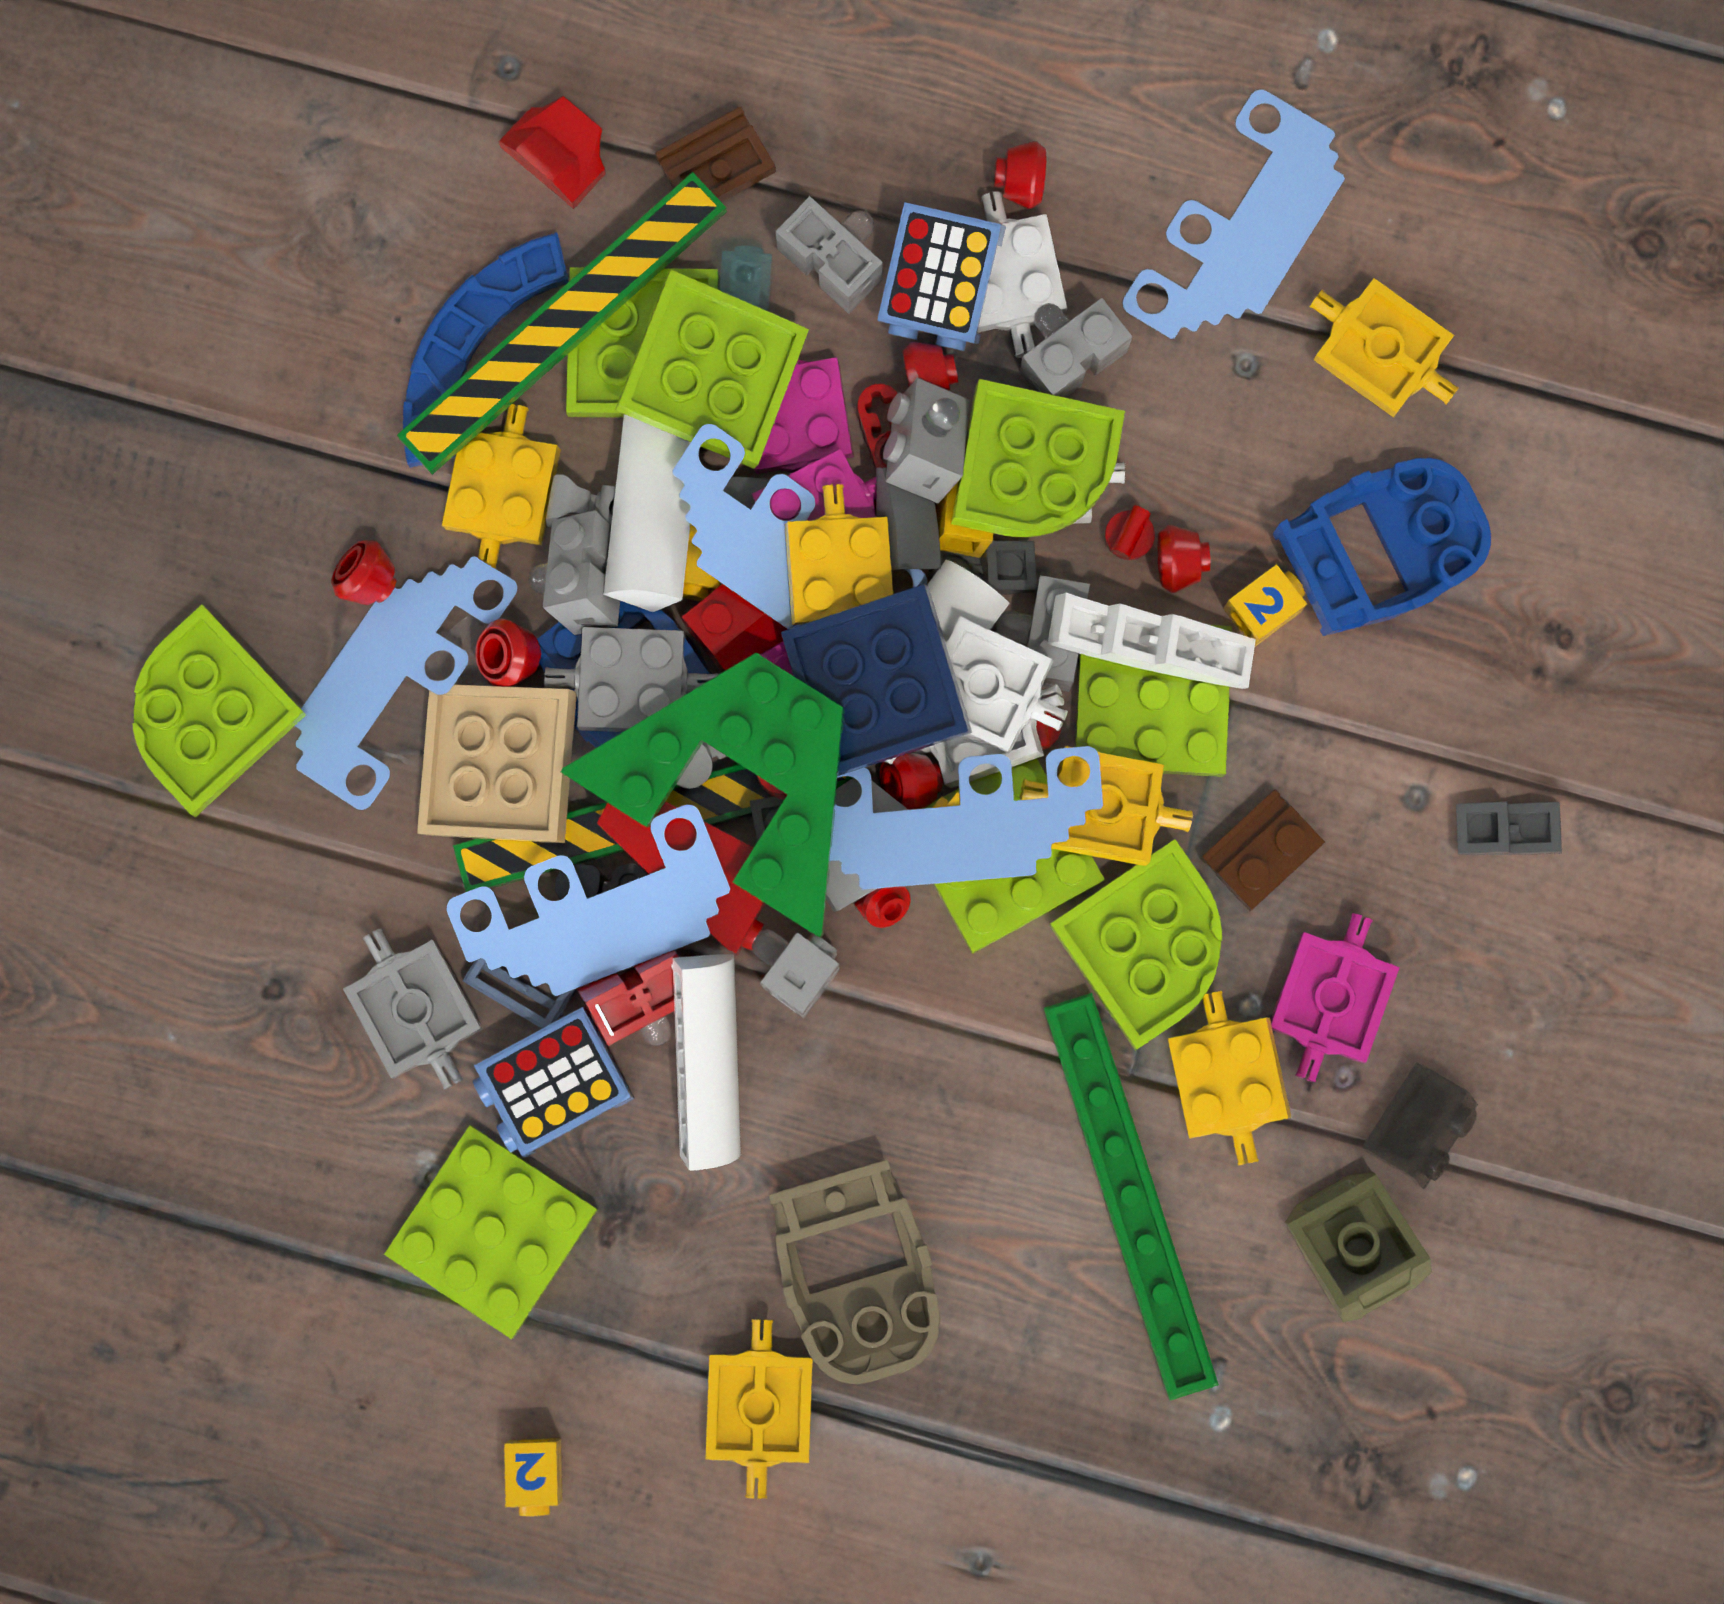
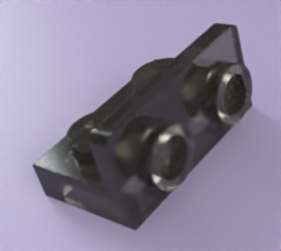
[1362,1062,1478,1189]

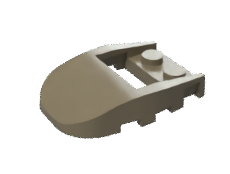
[769,1159,940,1384]

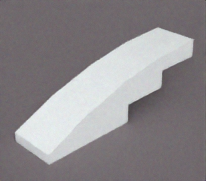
[1048,593,1256,689]

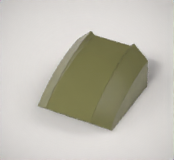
[1285,1172,1432,1322]

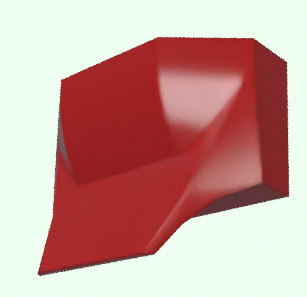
[499,96,606,209]

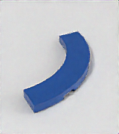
[403,232,569,468]

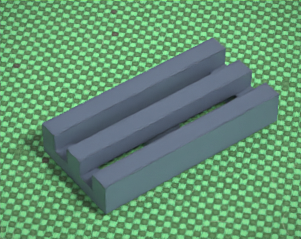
[463,958,577,1029]

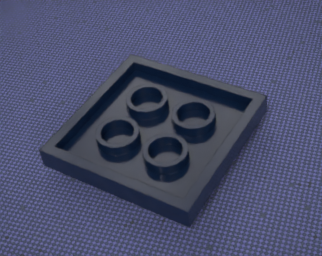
[781,584,972,776]

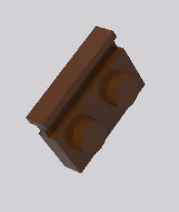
[655,106,776,202]
[1200,789,1325,912]

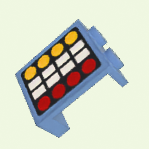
[877,202,1006,351]
[473,1007,634,1157]

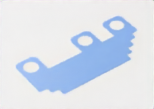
[1123,90,1345,339]
[672,424,927,629]
[295,556,517,810]
[830,746,1103,890]
[447,805,730,996]

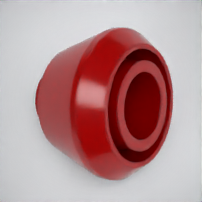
[994,141,1047,209]
[903,342,958,391]
[1157,525,1211,593]
[331,540,397,605]
[475,619,541,687]
[880,752,943,810]

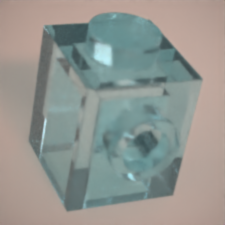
[719,245,773,312]

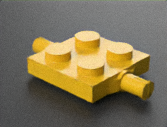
[1310,278,1459,418]
[442,404,561,569]
[784,484,893,625]
[1020,746,1193,866]
[1168,991,1292,1165]
[705,1319,813,1499]

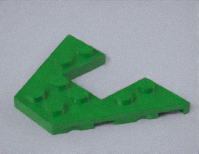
[560,653,845,938]

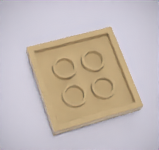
[417,685,577,843]

